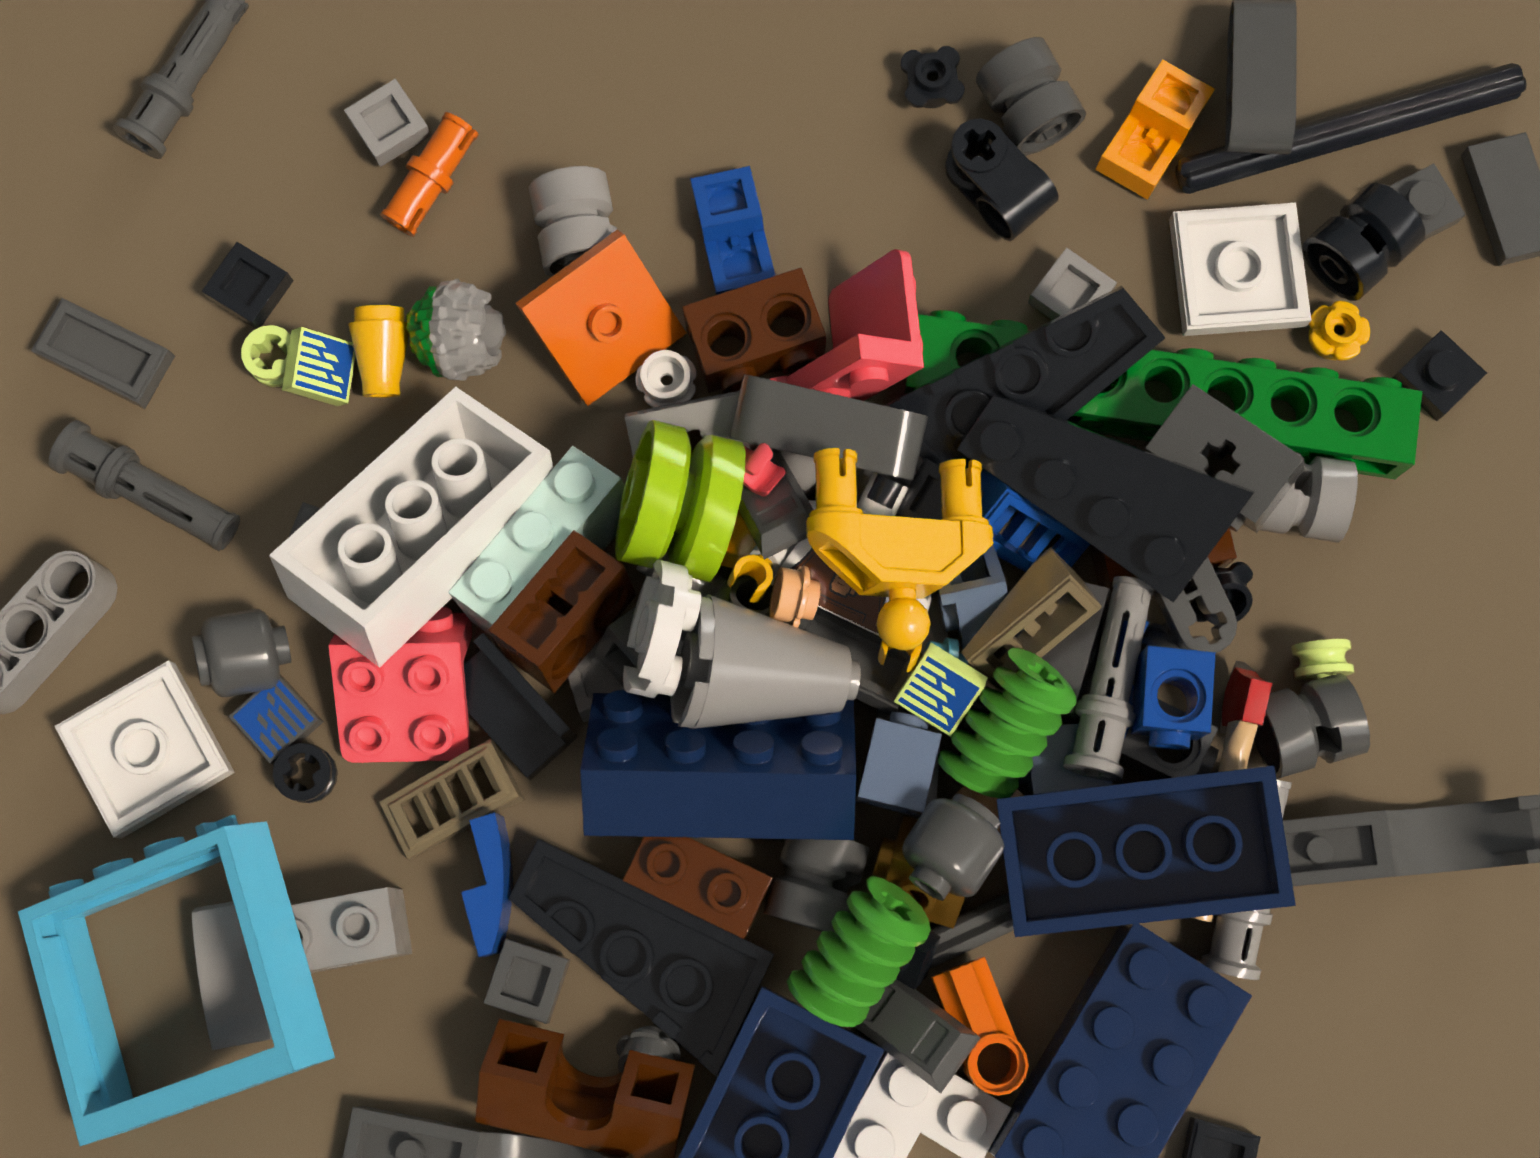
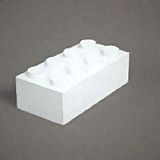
[269,387,553,668]

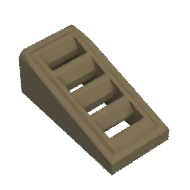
[961,547,1102,691]
[379,739,525,860]

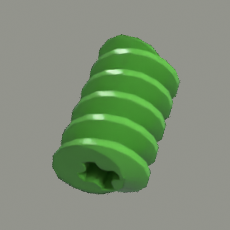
[938,648,1077,799]
[787,876,931,1027]

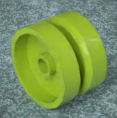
[615,420,746,582]

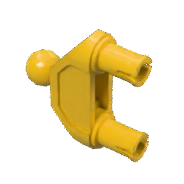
[806,448,994,650]

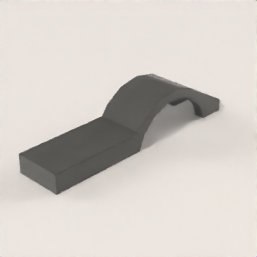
[1283,794,1540,886]
[343,1106,626,1158]

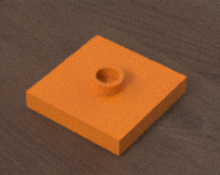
[515,230,687,406]

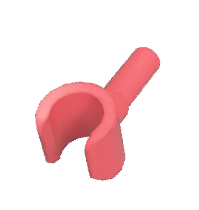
[743,443,787,497]

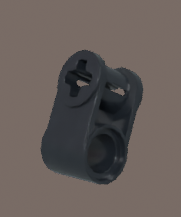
[945,118,1059,242]

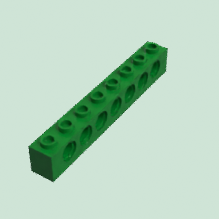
[904,310,1422,480]

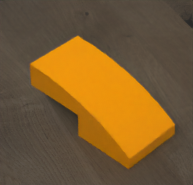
[1095,59,1215,200]

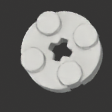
[623,559,701,698]

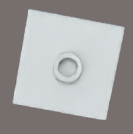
[1169,203,1311,336]
[55,660,235,839]

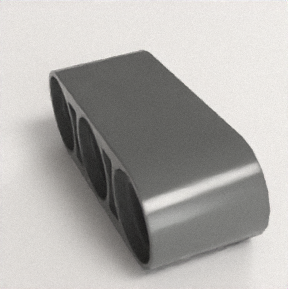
[1225,0,1297,155]
[729,374,928,480]

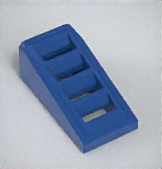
[981,469,1090,572]

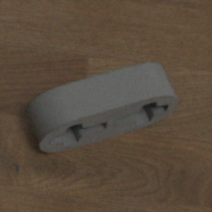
[1153,557,1237,653]

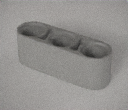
[0,551,118,715]

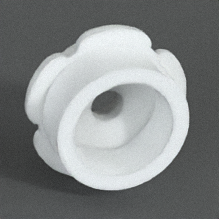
[636,350,697,408]

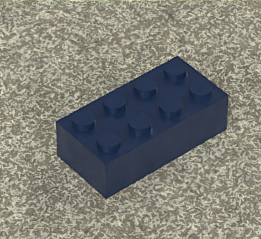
[580,690,856,840]
[996,766,1296,937]
[988,923,1252,1158]
[678,986,884,1158]

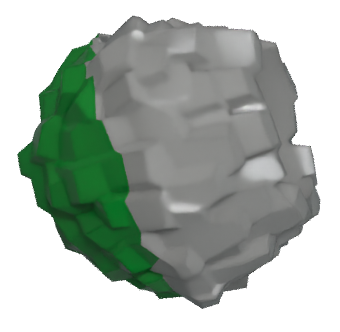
[406,279,506,381]

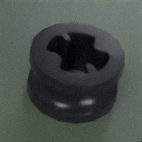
[273,743,338,803]

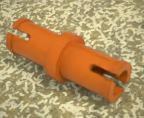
[380,112,479,237]

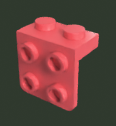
[786,249,924,401]
[328,607,472,763]

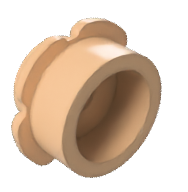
[769,565,820,627]

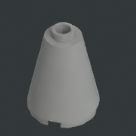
[670,594,861,729]

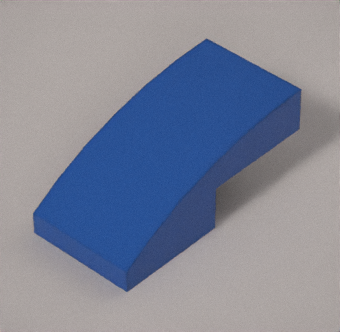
[690,166,776,295]
[461,812,513,957]

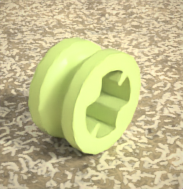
[241,325,291,387]
[1291,639,1354,680]

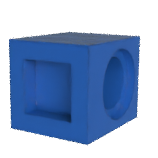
[1131,646,1216,750]

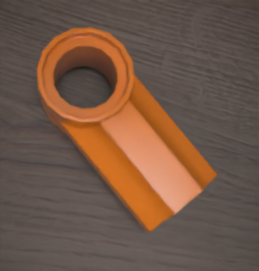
[931,956,1029,1096]

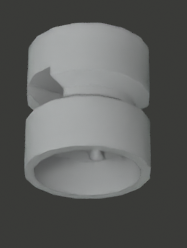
[528,166,617,277]
[1249,452,1358,543]

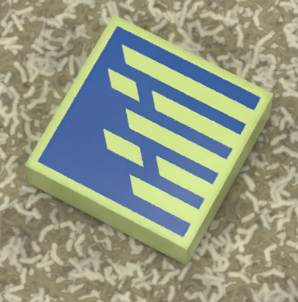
[282,327,356,406]
[894,642,988,737]

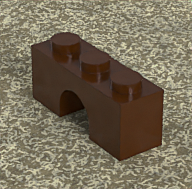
[475,1019,695,1158]

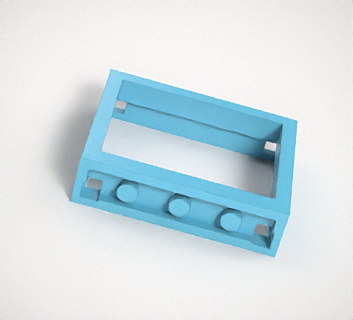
[18,815,335,1146]

